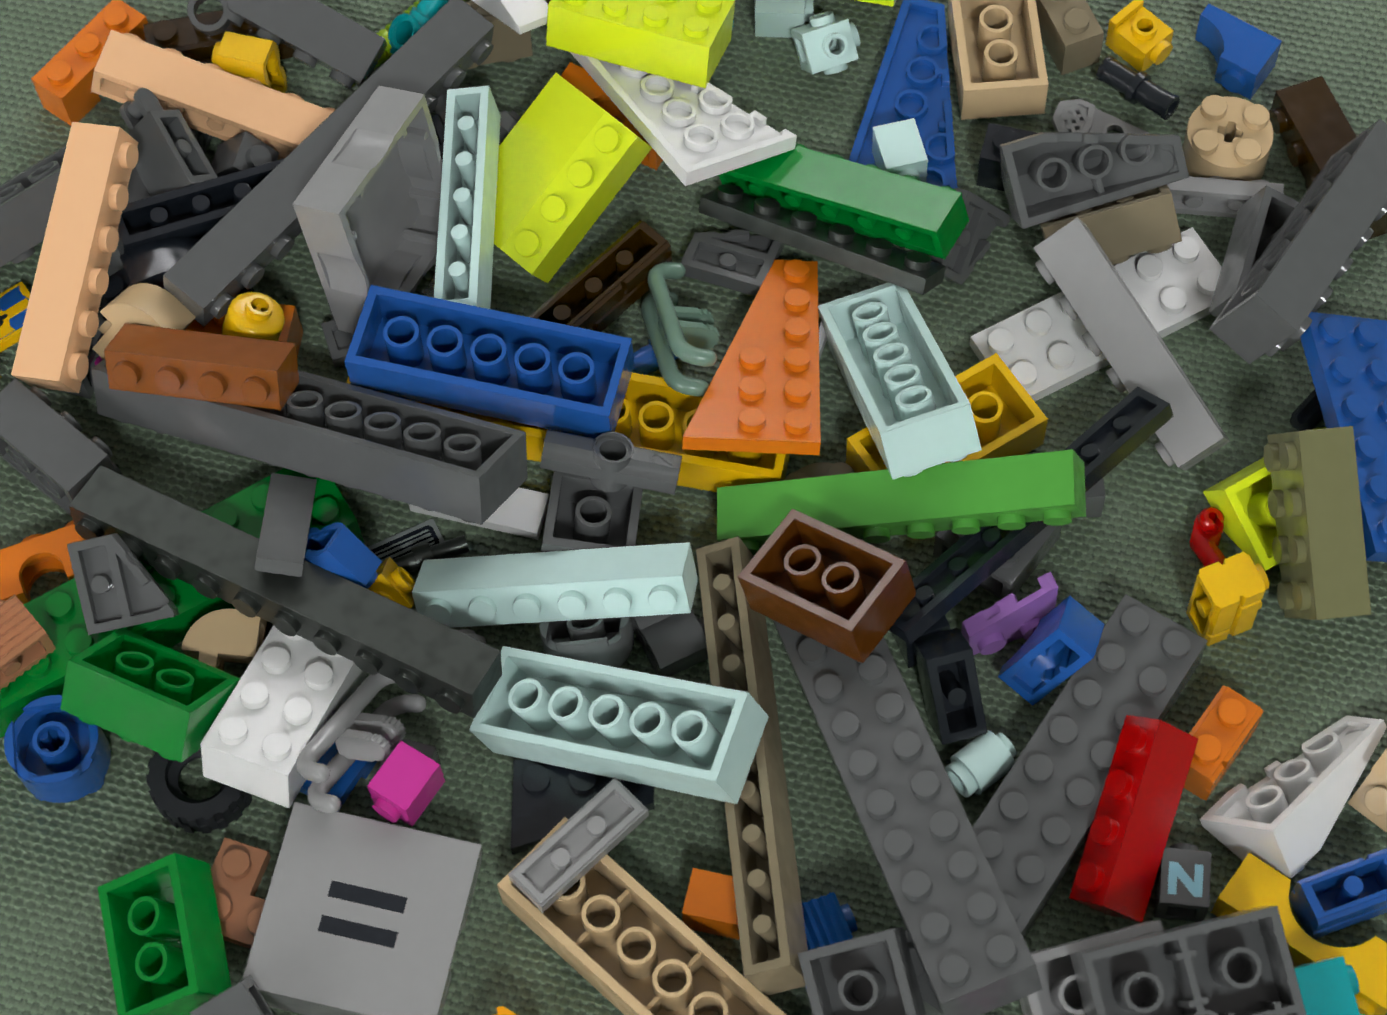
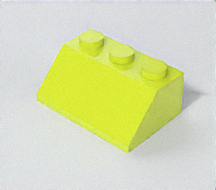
[1203,427,1326,571]

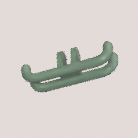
[641,262,720,397]

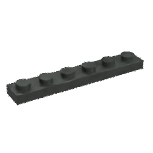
[699,184,946,295]

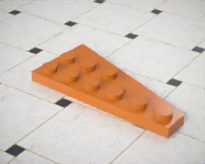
[682,260,821,455]

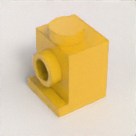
[1105,0,1174,72]

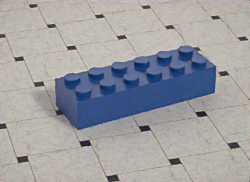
[344,285,634,439]

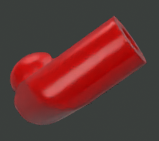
[1189,507,1226,567]

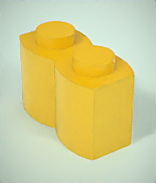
[212,31,287,93]

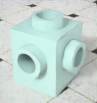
[791,11,860,75]

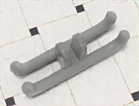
[297,673,427,814]

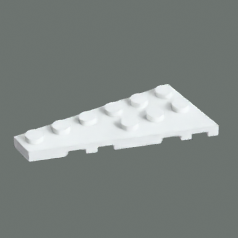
[570,52,797,186]

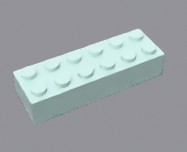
[818,282,982,480]
[469,646,769,804]

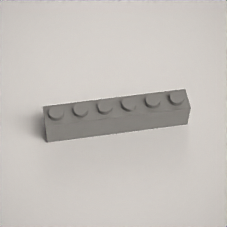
[1034,217,1230,471]

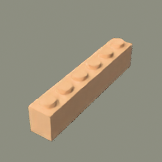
[91,30,336,160]
[11,122,139,393]

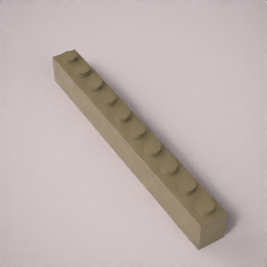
[696,536,808,996]

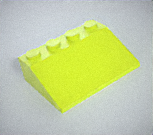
[494,72,652,283]

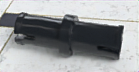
[1096,56,1180,120]

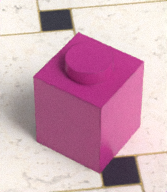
[367,741,445,827]

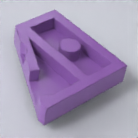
[961,572,1058,655]

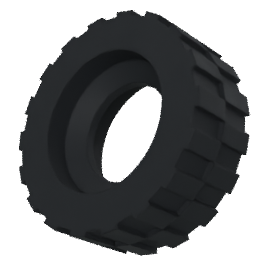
[146,749,252,834]

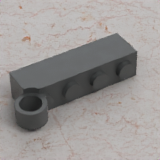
[187,0,388,89]

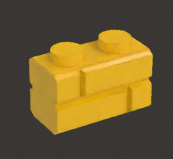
[1186,551,1269,646]

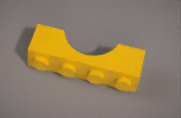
[1211,853,1387,1015]

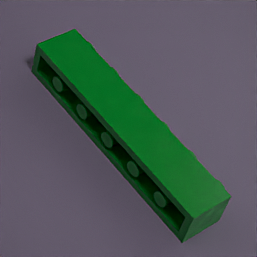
[719,143,969,260]

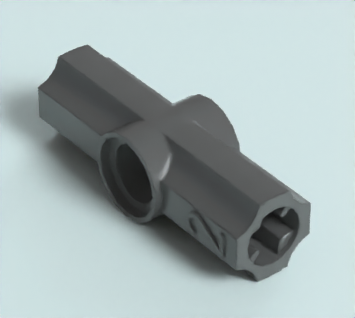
[540,429,682,495]

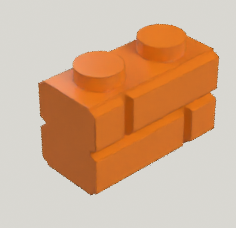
[1184,685,1264,801]

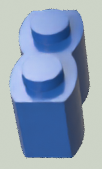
[305,522,382,589]

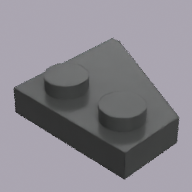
[680,229,785,296]
[67,533,179,635]

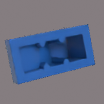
[1195,4,1282,100]
[998,596,1105,706]

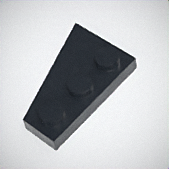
[511,760,655,855]

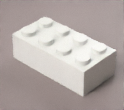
[201,625,368,808]

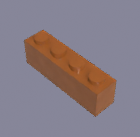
[104,323,299,410]

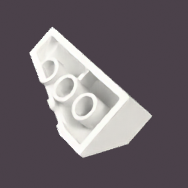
[1200,715,1387,878]

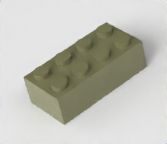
[1263,426,1371,620]

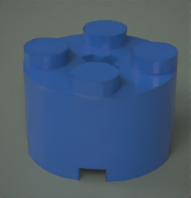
[4,695,111,803]

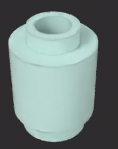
[945,730,1017,798]

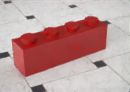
[1069,715,1199,923]

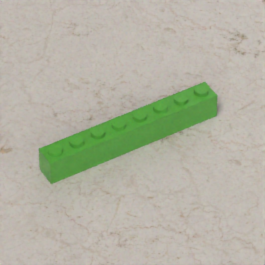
[717,449,1086,555]

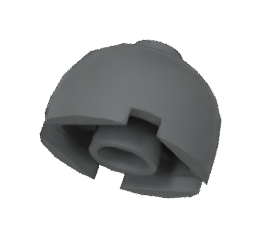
[539,617,634,668]

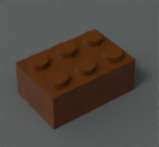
[738,509,917,663]

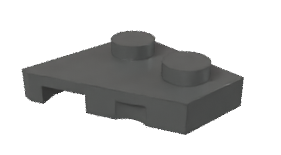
[929,188,1011,285]

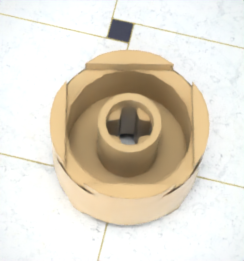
[1182,95,1273,181]

